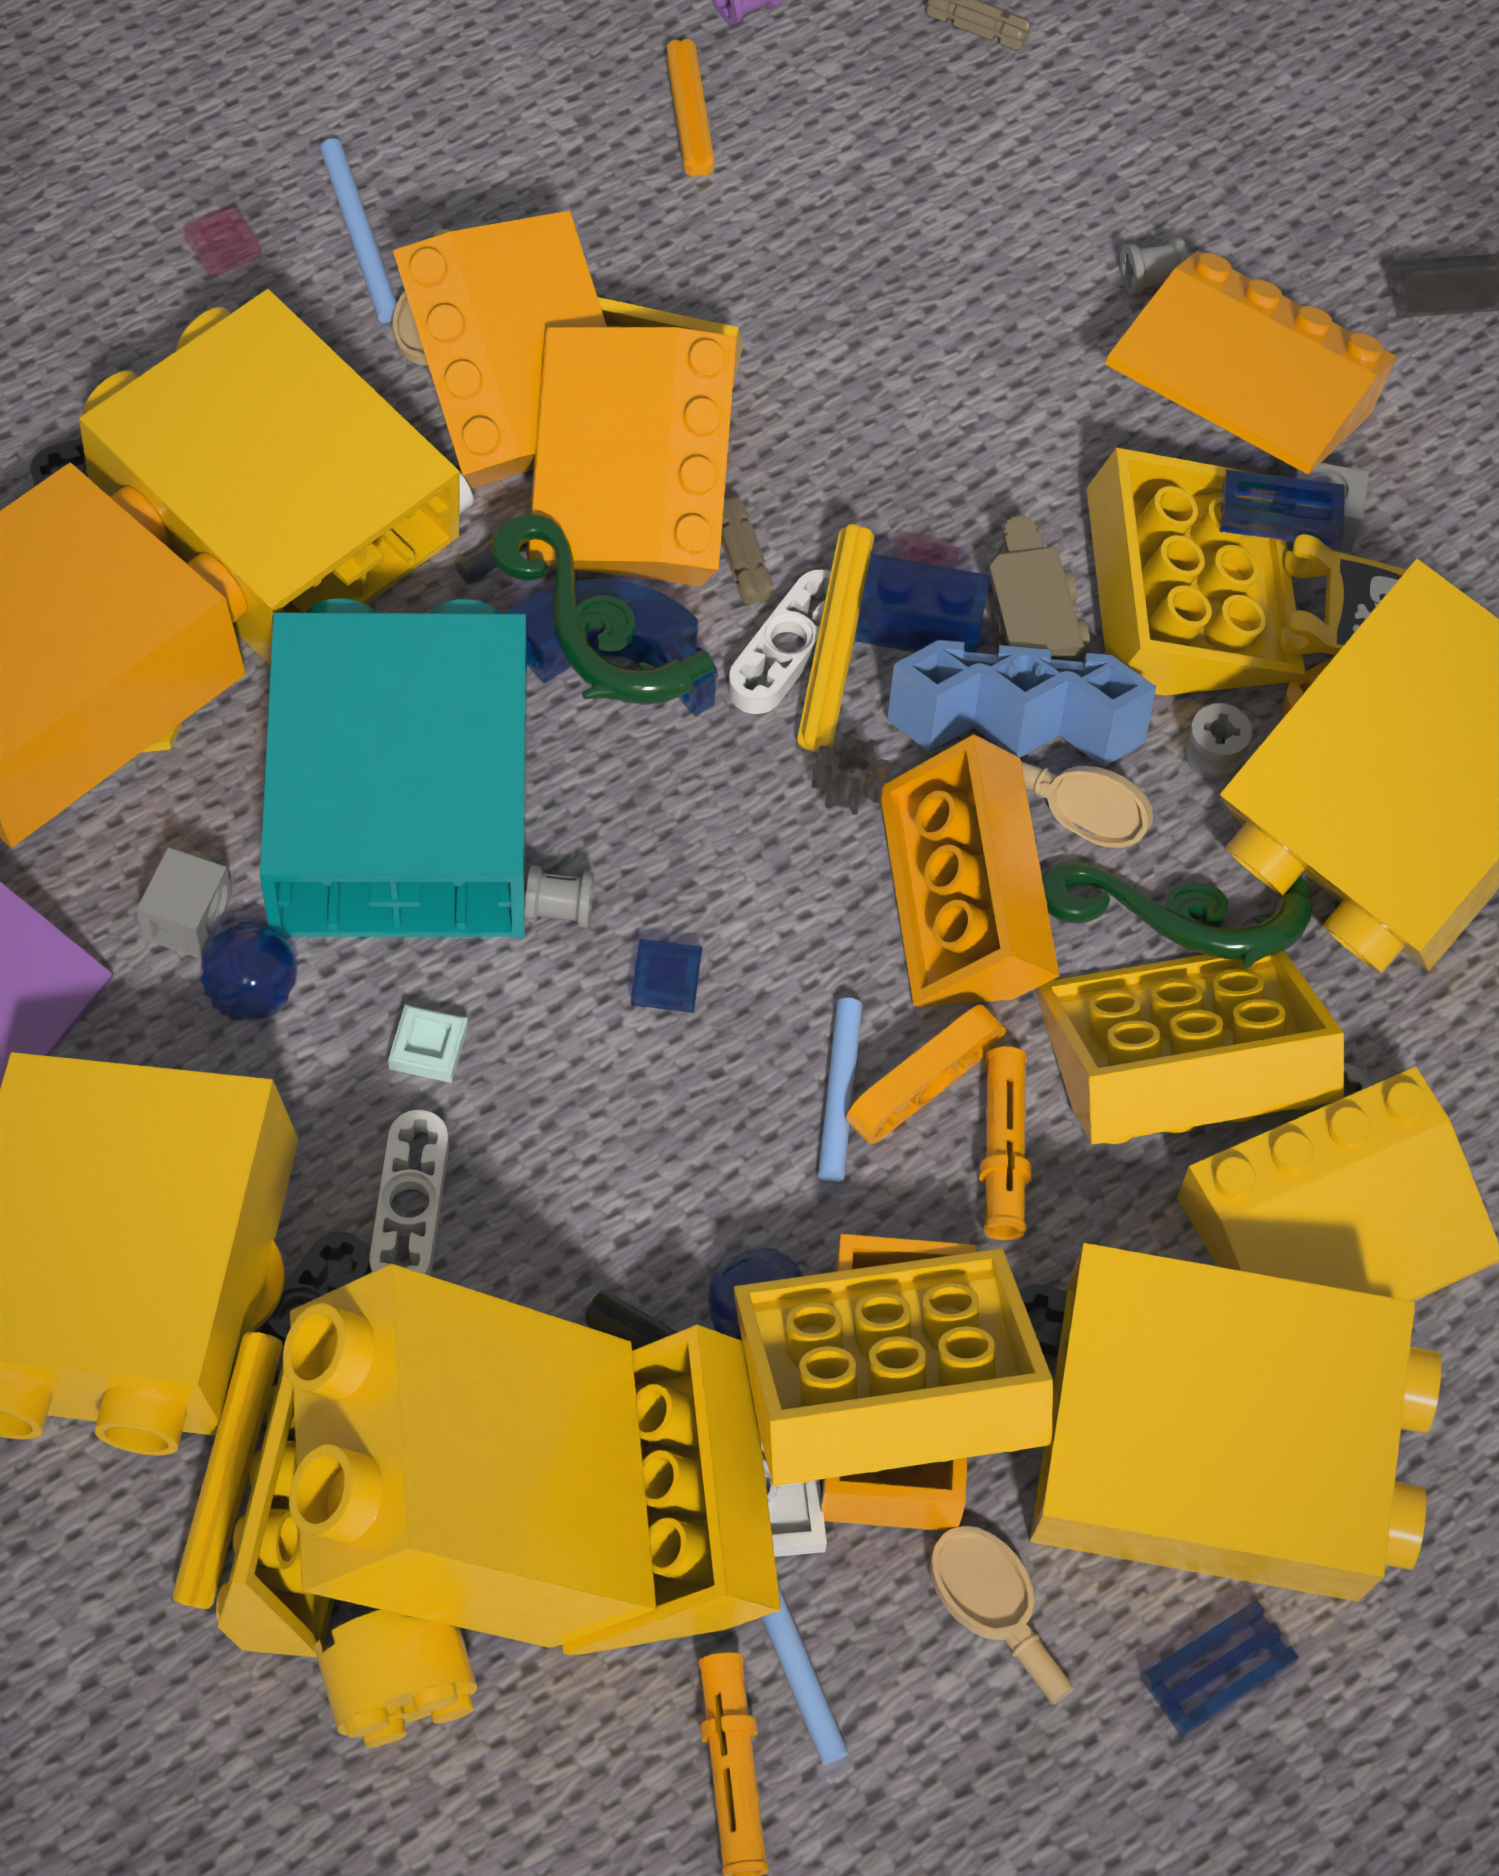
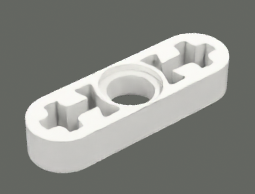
[728,570,831,714]
[369,1110,449,1276]

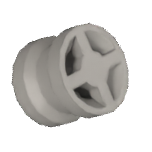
[1185,703,1253,779]

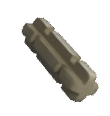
[927,0,1031,51]
[721,497,774,605]

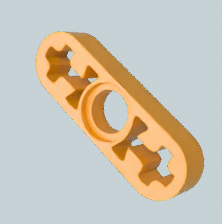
[846,1005,1006,1145]

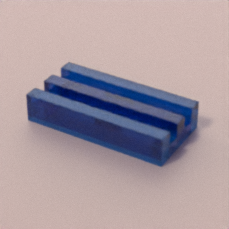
[1220,469,1345,547]
[1141,1600,1299,1738]

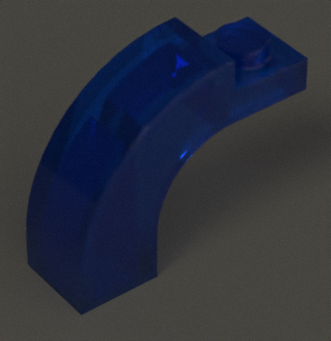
[507,579,718,717]

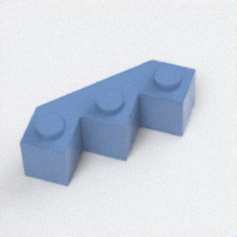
[887,640,1156,767]

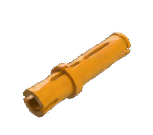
[979,1046,1031,1241]
[698,1652,769,1876]

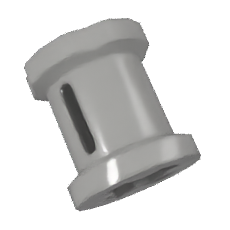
[1120,236,1189,296]
[525,865,594,929]

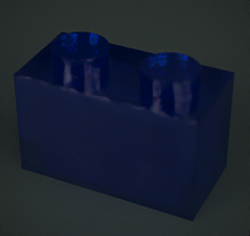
[856,553,991,653]

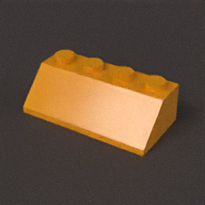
[879,734,1060,1007]

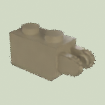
[984,514,1090,662]

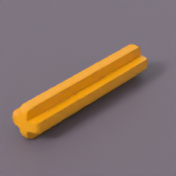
[666,38,715,177]

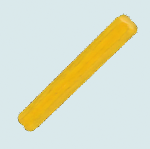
[797,524,874,753]
[172,1332,283,1609]

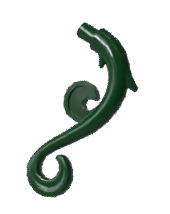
[491,514,715,705]
[1042,860,1313,968]

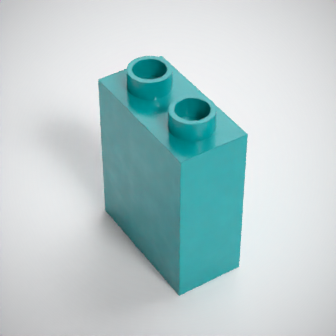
[260,599,528,937]

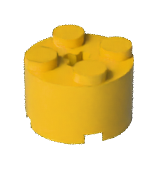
[314,1609,477,1748]

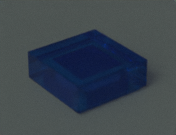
[631,939,703,1013]

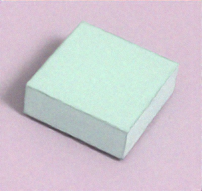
[388,1004,468,1083]

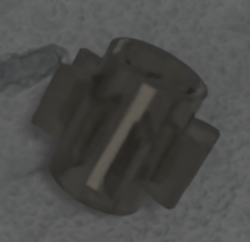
[811,734,890,815]

